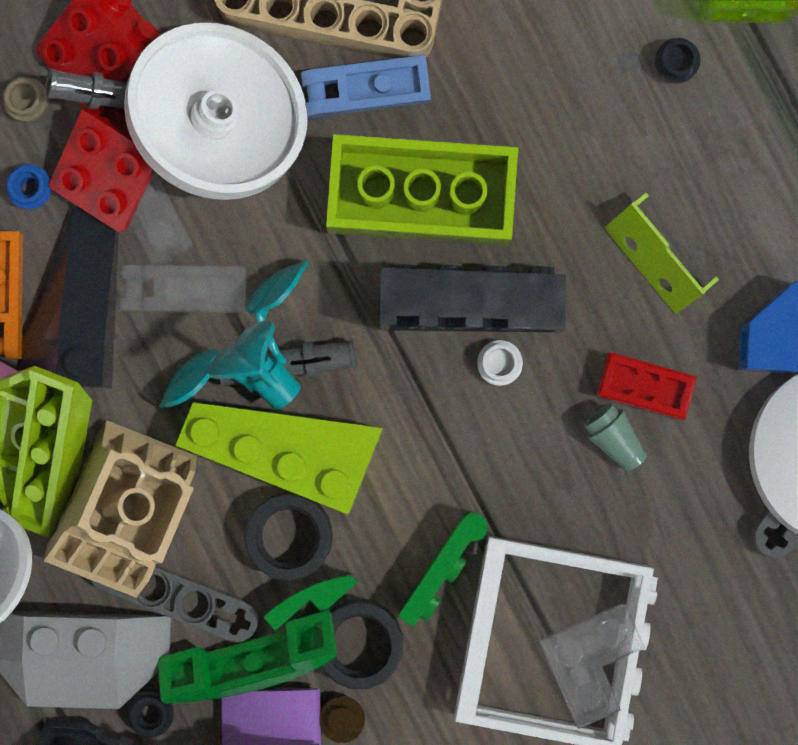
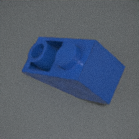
[738,280,798,374]

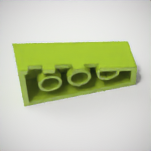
[175,402,383,515]

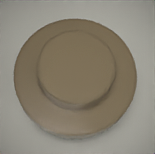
[2,76,49,122]

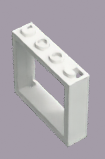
[454,535,658,745]

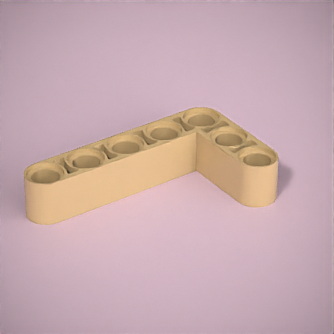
[215,0,442,59]

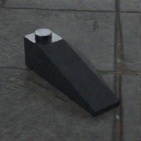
[21,207,119,389]

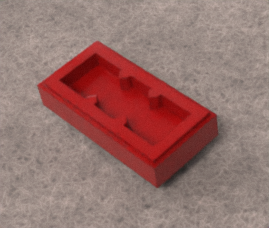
[596,352,697,421]

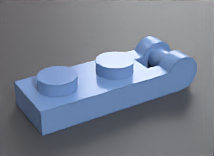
[300,55,431,119]

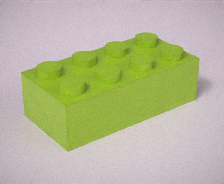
[326,134,518,246]

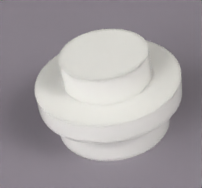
[477,340,523,386]

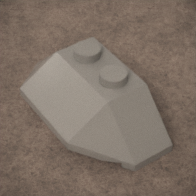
[0,610,172,709]

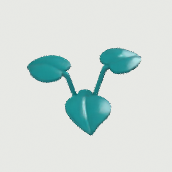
[159,260,311,411]

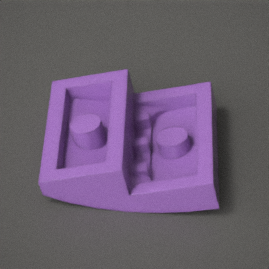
[222,687,321,745]

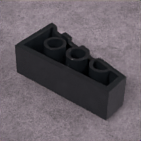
[380,264,566,333]

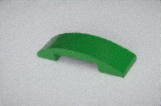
[158,610,337,704]

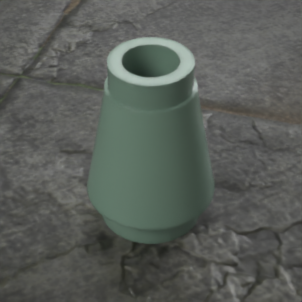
[583,403,647,472]

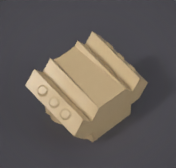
[44,420,197,598]

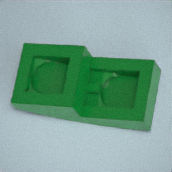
[264,573,359,631]

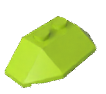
[0,366,93,538]

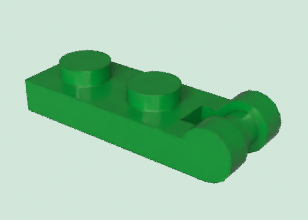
[398,512,488,627]

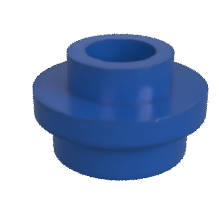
[6,164,52,210]

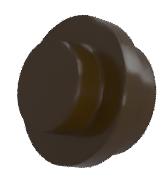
[319,696,365,743]

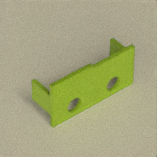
[604,193,719,314]

